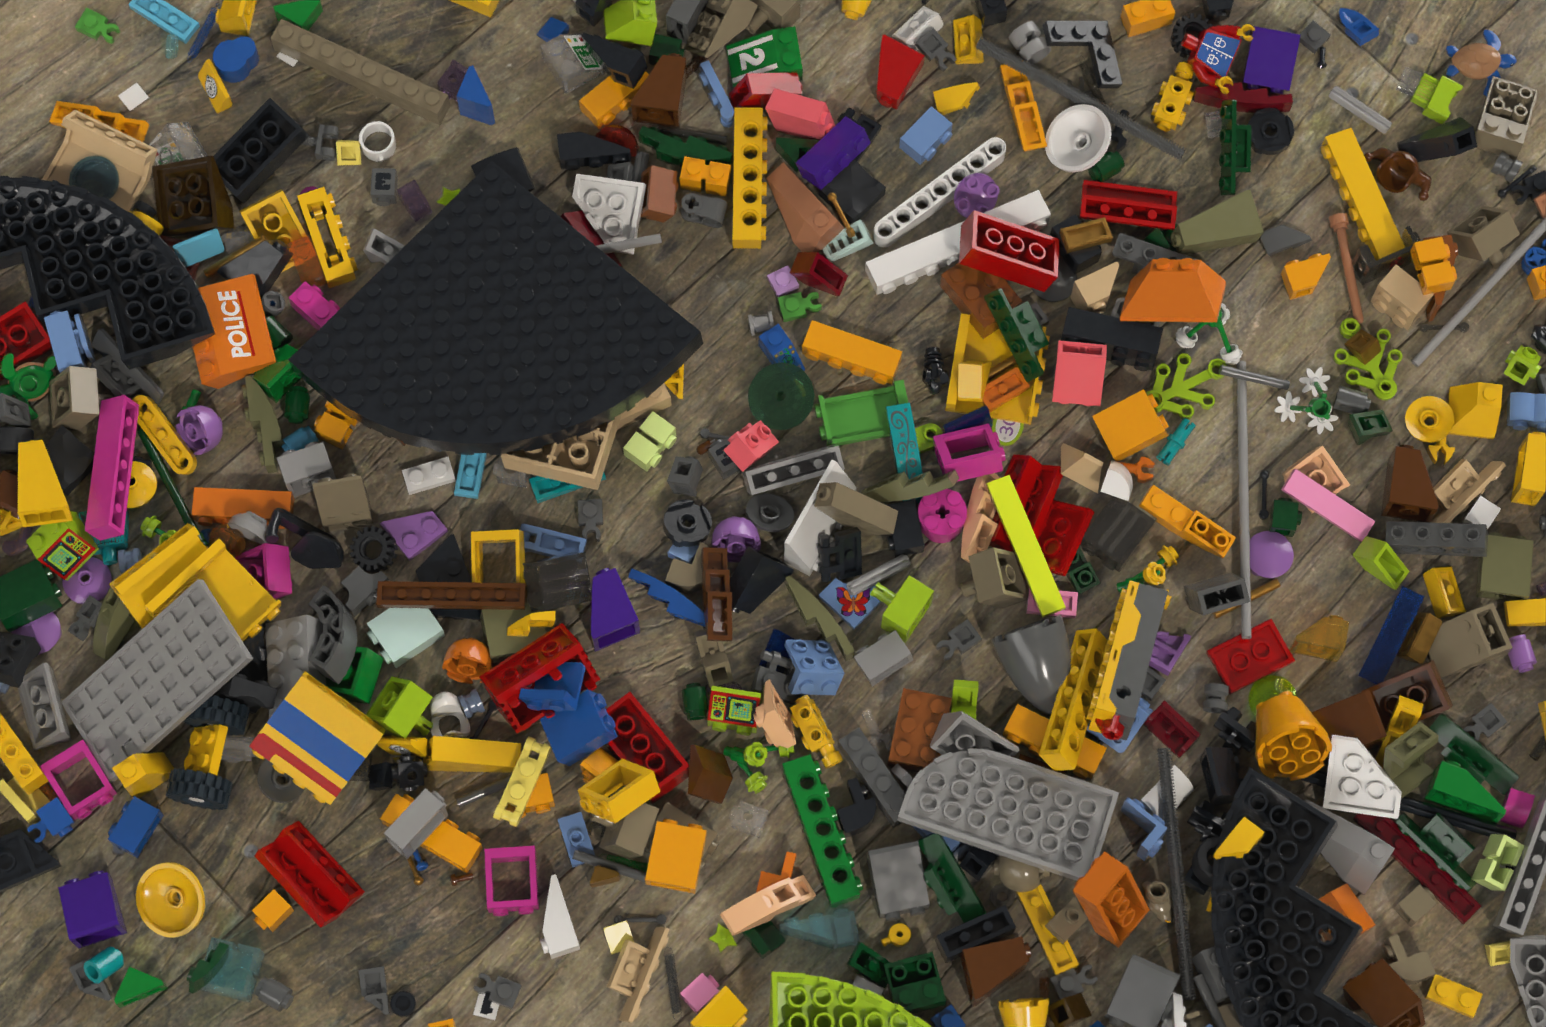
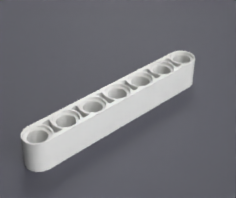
[873,137,1006,248]

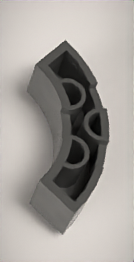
[308,585,357,684]

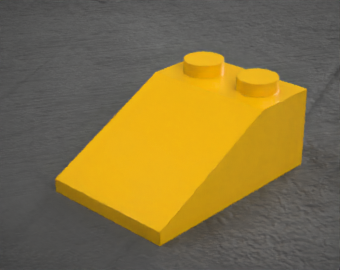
[239,189,316,273]

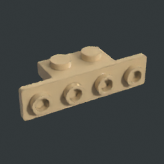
[1430,459,1506,523]
[606,927,669,1023]

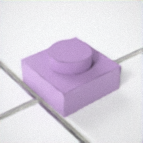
[767,265,799,298]

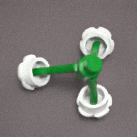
[1176,303,1243,366]

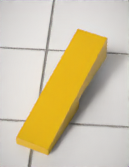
[1504,598,1546,626]

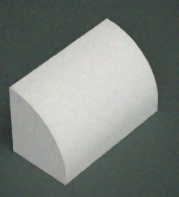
[1100,460,1133,501]
[1140,765,1194,821]

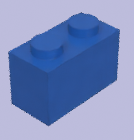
[108,796,164,858]

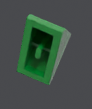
[273,0,323,31]
[114,967,168,1008]

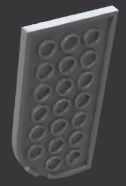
[897,748,1119,881]

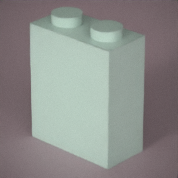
[367,608,445,668]

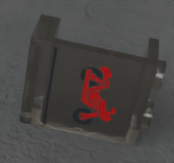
[1352,226,1421,285]

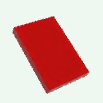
[1037,500,1095,576]
[1206,619,1295,695]

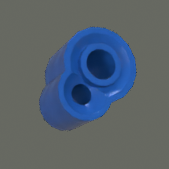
[213,36,259,83]

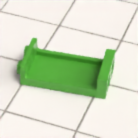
[814,380,908,446]

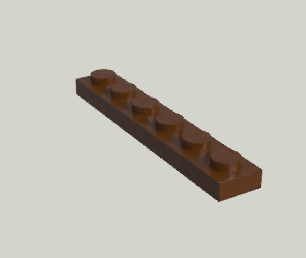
[376,581,526,610]

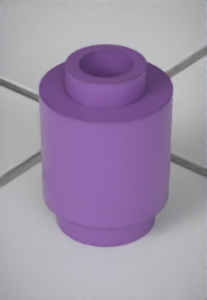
[1508,634,1537,673]

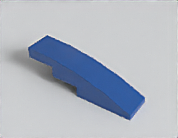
[628,568,705,627]

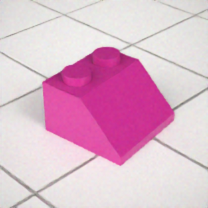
[235,543,292,600]

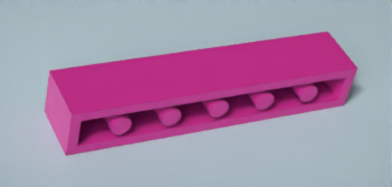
[85,395,139,541]

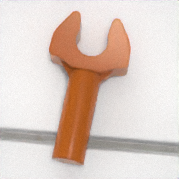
[1109,457,1155,483]

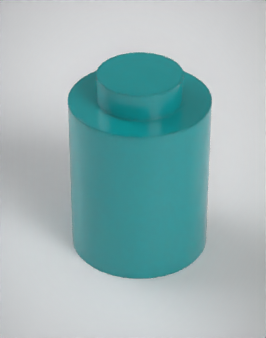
[84,946,124,984]

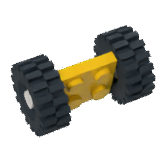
[165,696,250,810]

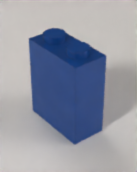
[540,689,618,766]

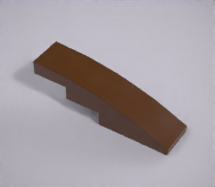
[701,547,732,641]

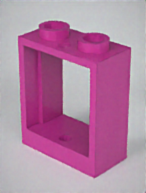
[933,423,1006,482]
[40,740,117,820]
[484,846,539,916]

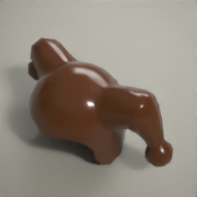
[1364,147,1432,201]

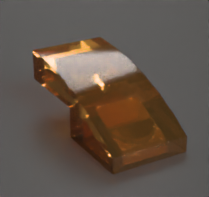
[287,236,327,287]

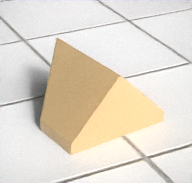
[1061,443,1104,493]

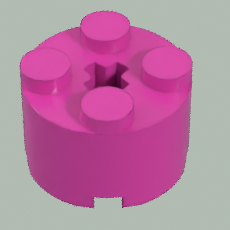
[918,489,967,543]

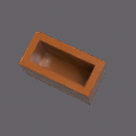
[641,165,679,223]

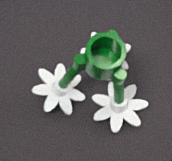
[1274,367,1338,434]

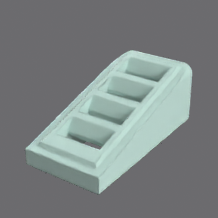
[822,219,874,262]

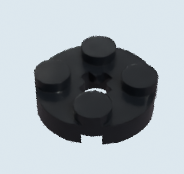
[1248,108,1294,155]
[662,499,712,547]

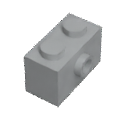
[854,630,913,687]

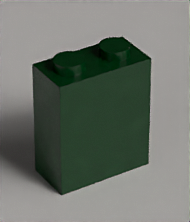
[0,559,63,633]

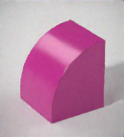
[1499,788,1535,829]

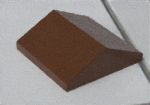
[688,745,733,804]

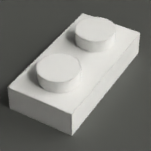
[402,457,456,495]

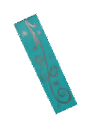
[886,403,923,504]

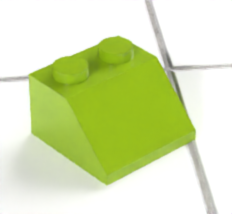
[603,0,657,46]

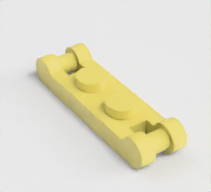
[493,736,552,827]

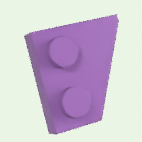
[380,511,448,561]
[1149,631,1191,676]

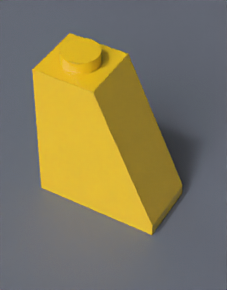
[112,752,175,798]

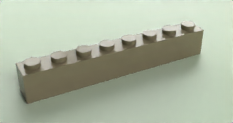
[270,19,450,125]

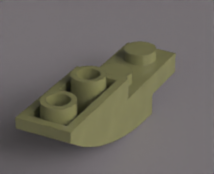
[242,376,284,473]
[93,562,136,661]

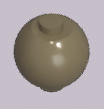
[994,855,1052,892]

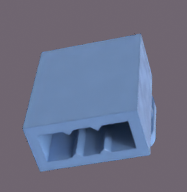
[44,310,96,373]

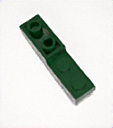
[639,125,733,167]

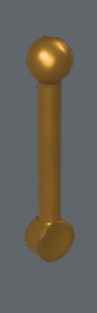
[828,192,855,238]
[407,856,424,886]

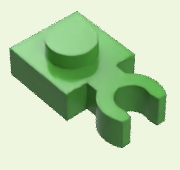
[75,8,120,44]
[778,292,822,322]

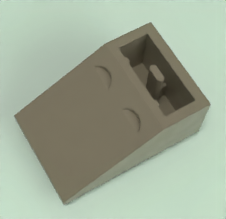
[685,0,758,58]
[1475,76,1538,160]
[312,474,374,533]
[1428,603,1513,678]

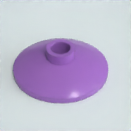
[62,557,112,604]

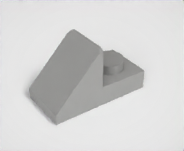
[363,228,404,264]

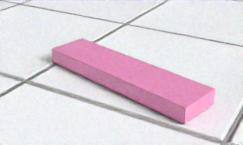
[1281,469,1375,542]

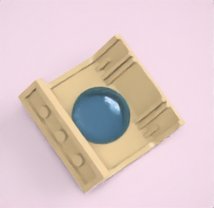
[41,110,157,211]

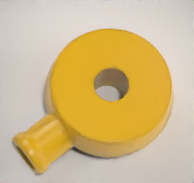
[880,923,911,947]

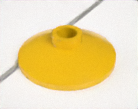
[1405,396,1454,443]
[127,461,157,509]

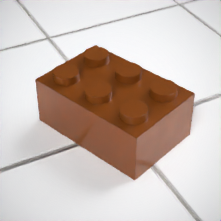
[940,263,1023,339]
[887,688,952,772]

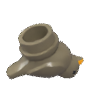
[1142,881,1172,923]

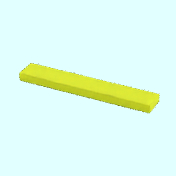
[986,475,1066,618]

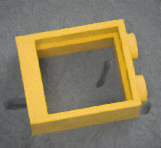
[1511,432,1546,506]
[471,529,525,583]
[578,758,660,823]

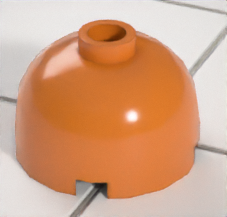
[442,638,493,684]

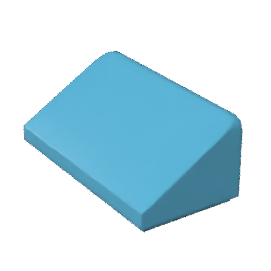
[173,228,225,267]

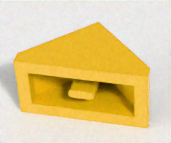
[958,360,991,402]

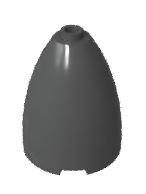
[991,614,1071,716]

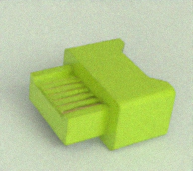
[1410,73,1463,124]

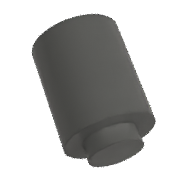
[1333,386,1371,414]

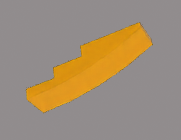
[999,60,1047,152]
[49,101,149,142]

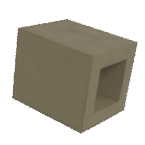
[1393,885,1437,927]

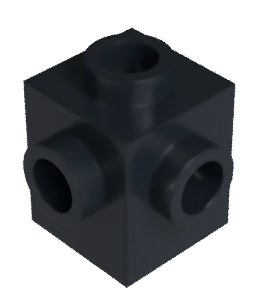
[390,753,428,791]

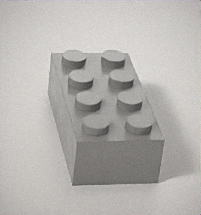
[266,615,326,719]

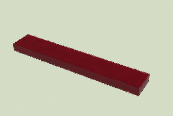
[1353,813,1481,925]

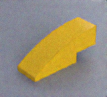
[1375,695,1423,769]

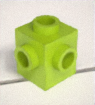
[1503,345,1542,385]

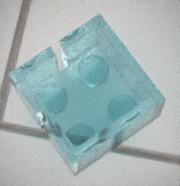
[200,937,264,1003]

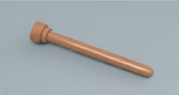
[1329,213,1364,324]

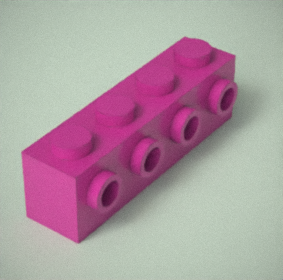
[289,281,340,330]

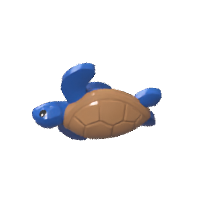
[1446,30,1517,96]

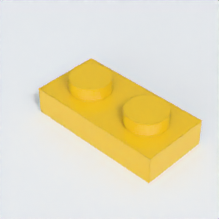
[1425,974,1483,1018]

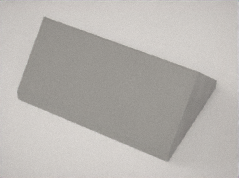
[18,663,72,750]
[930,711,1020,757]

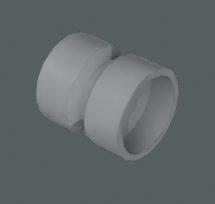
[1009,21,1051,66]

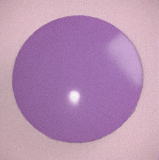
[954,173,999,218]
[1250,531,1294,578]
[11,612,62,655]

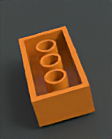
[1073,851,1150,948]

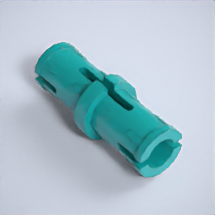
[1156,418,1196,466]

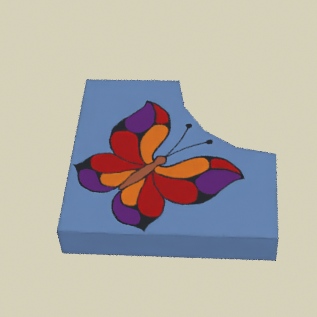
[819,578,881,630]

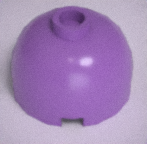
[176,405,223,455]
[712,516,761,563]

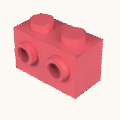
[724,420,779,472]

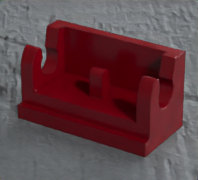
[1143,700,1201,759]

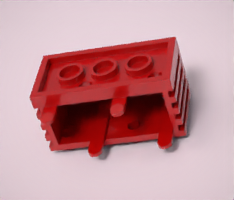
[479,623,600,734]

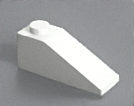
[540,874,580,959]

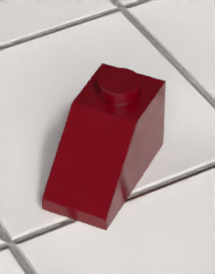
[790,252,848,296]

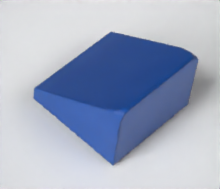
[537,17,569,48]

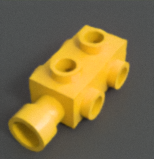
[1151,62,1194,132]
[790,694,843,769]

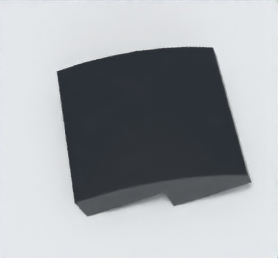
[471,147,535,192]

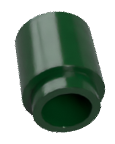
[1088,151,1125,182]
[284,386,310,424]
[681,683,708,721]

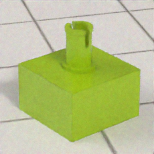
[870,575,934,643]
[366,676,433,739]

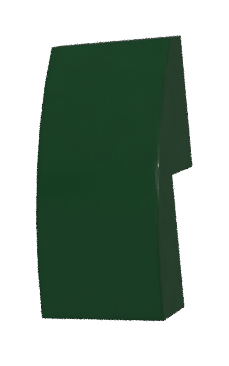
[1066,547,1100,595]
[186,942,229,994]

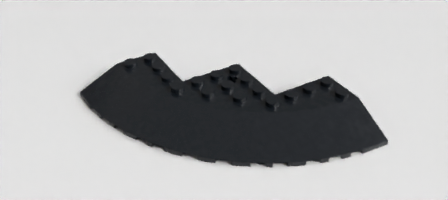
[0,176,215,370]
[1211,768,1375,1027]

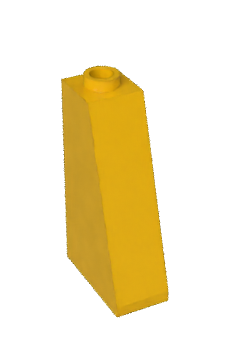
[18,439,73,527]
[423,736,522,773]

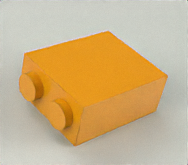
[1092,389,1169,462]
[645,819,707,894]

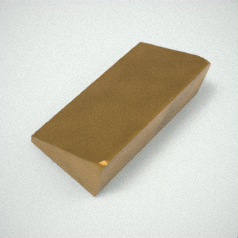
[1396,612,1442,664]

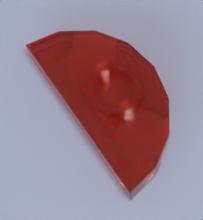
[595,124,639,158]

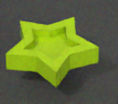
[436,187,460,206]
[709,924,737,953]

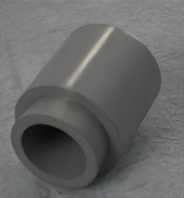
[254,977,294,1012]

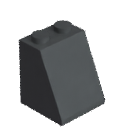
[867,841,930,921]
[1105,954,1180,1027]

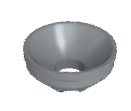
[227,511,268,545]

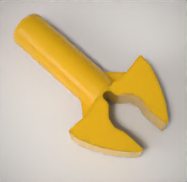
[1427,436,1455,465]

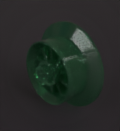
[748,363,815,430]

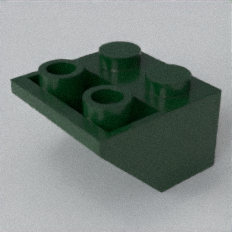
[884,952,946,1014]

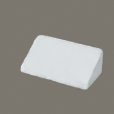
[892,6,943,51]

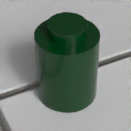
[265,316,293,351]

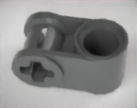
[681,193,728,228]

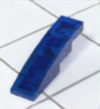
[1358,586,1425,684]

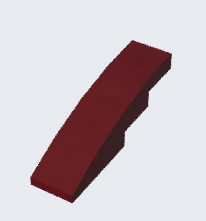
[1193,82,1293,113]

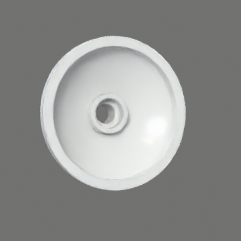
[1045,104,1111,172]

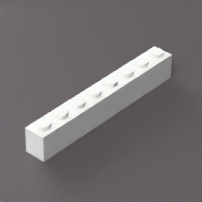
[865,190,1051,295]

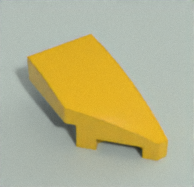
[933,82,980,115]

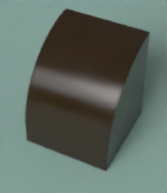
[1048,993,1092,1027]

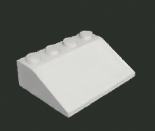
[784,460,857,576]

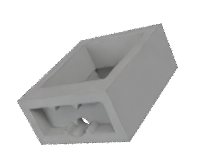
[384,788,448,859]

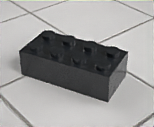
[213,98,309,204]
[1061,307,1163,371]

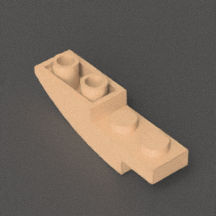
[720,875,816,936]

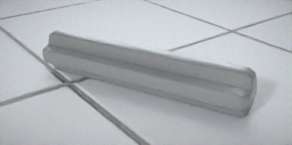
[1329,86,1392,134]
[846,554,911,595]

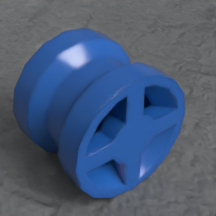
[1521,247,1546,275]

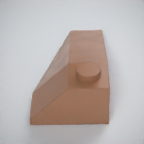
[766,162,845,253]

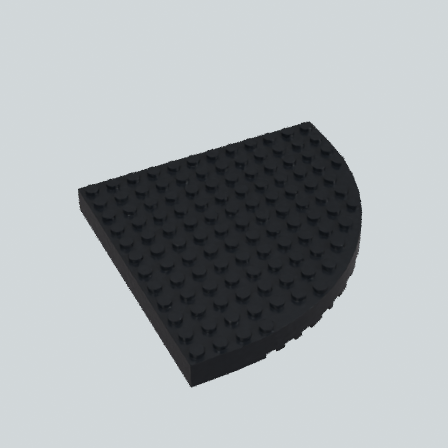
[288,161,703,455]

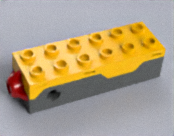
[1086,581,1168,741]

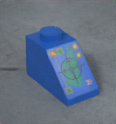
[759,324,805,383]

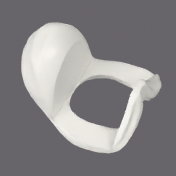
[430,692,471,738]

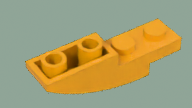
[1139,484,1236,558]

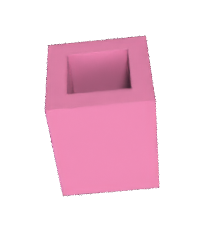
[680,973,720,1015]

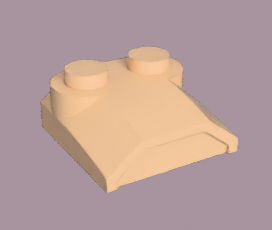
[1282,446,1350,514]
[753,680,796,748]

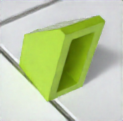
[1353,536,1410,590]

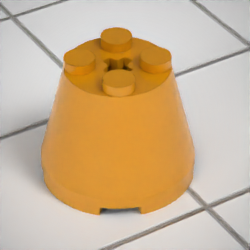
[1256,691,1332,781]

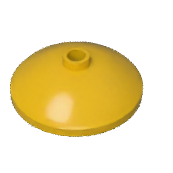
[136,862,205,938]

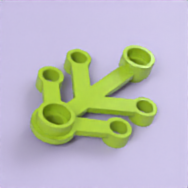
[1333,318,1403,400]
[1146,353,1227,420]

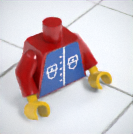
[1181,24,1255,94]

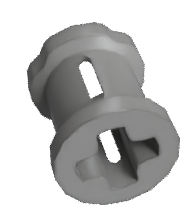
[748,311,774,336]

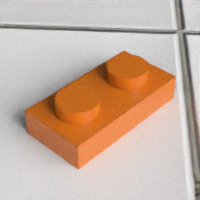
[982,367,1030,413]

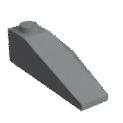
[1304,798,1395,895]
[1510,935,1546,1027]

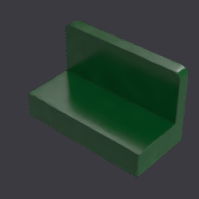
[742,920,785,959]

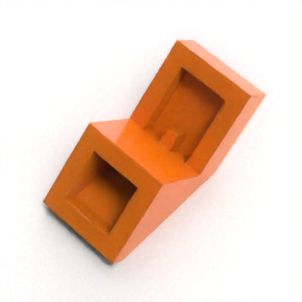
[756,852,796,893]

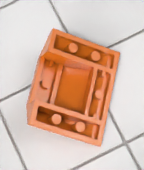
[1120,258,1226,322]

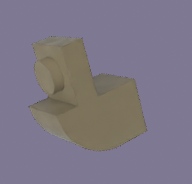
[665,542,709,593]
[694,629,733,688]
[1383,934,1436,985]

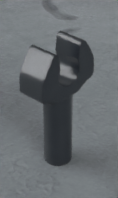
[1110,110,1130,152]

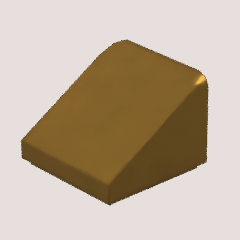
[1345,329,1381,365]
[590,865,620,888]

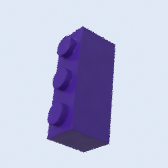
[796,116,871,190]

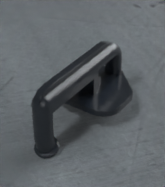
[264,508,344,569]

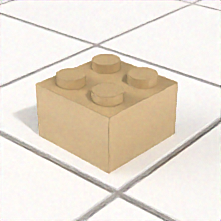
[1370,265,1434,331]

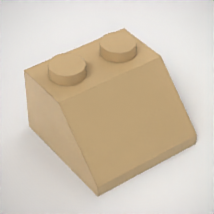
[1071,261,1119,315]

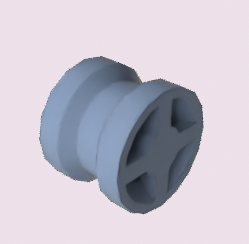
[118,548,142,574]
[457,688,485,719]

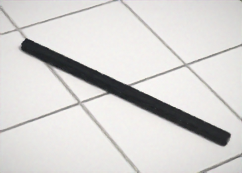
[1299,770,1517,840]

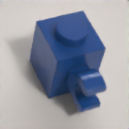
[27,797,76,843]

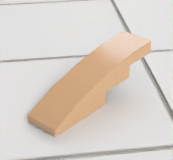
[961,473,1001,563]

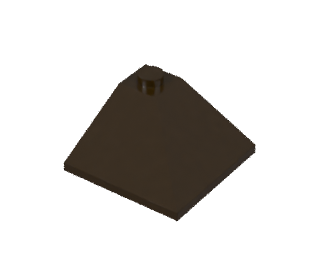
[152,156,235,237]

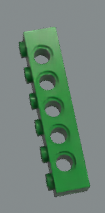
[782,754,863,908]

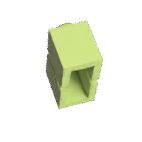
[623,411,677,472]
[1471,834,1525,891]

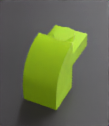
[950,680,979,720]

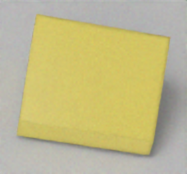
[1485,941,1510,966]

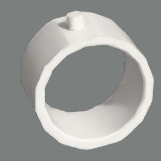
[359,121,396,162]

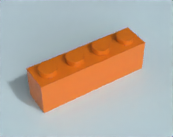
[192,487,295,529]

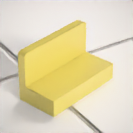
[0,777,50,825]

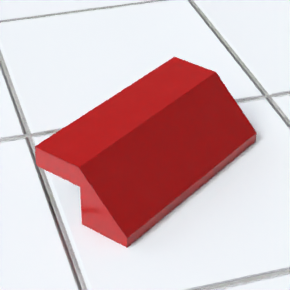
[1080,180,1177,230]
[989,454,1063,553]
[254,820,365,928]

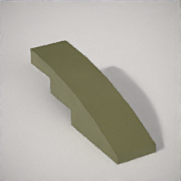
[861,470,959,502]
[785,576,855,662]

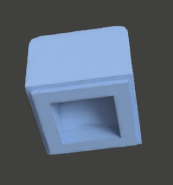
[668,545,699,564]

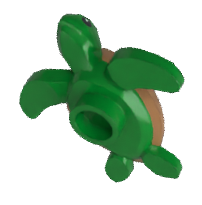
[0,353,56,420]

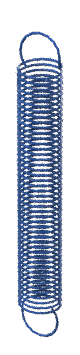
[188,3,220,63]

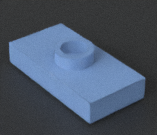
[557,812,595,867]

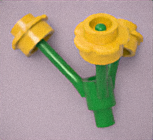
[1117,545,1179,610]

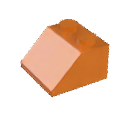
[1318,883,1375,941]

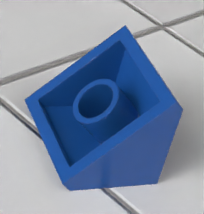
[456,65,495,125]

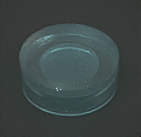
[165,35,179,59]

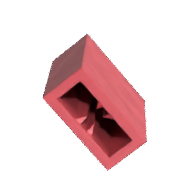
[765,88,836,140]
[1052,340,1107,406]

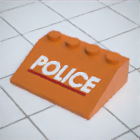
[193,274,276,389]

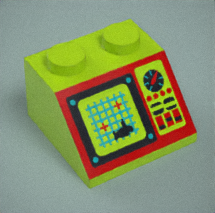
[26,511,99,581]
[707,686,761,736]

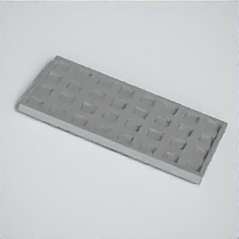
[61,579,253,782]

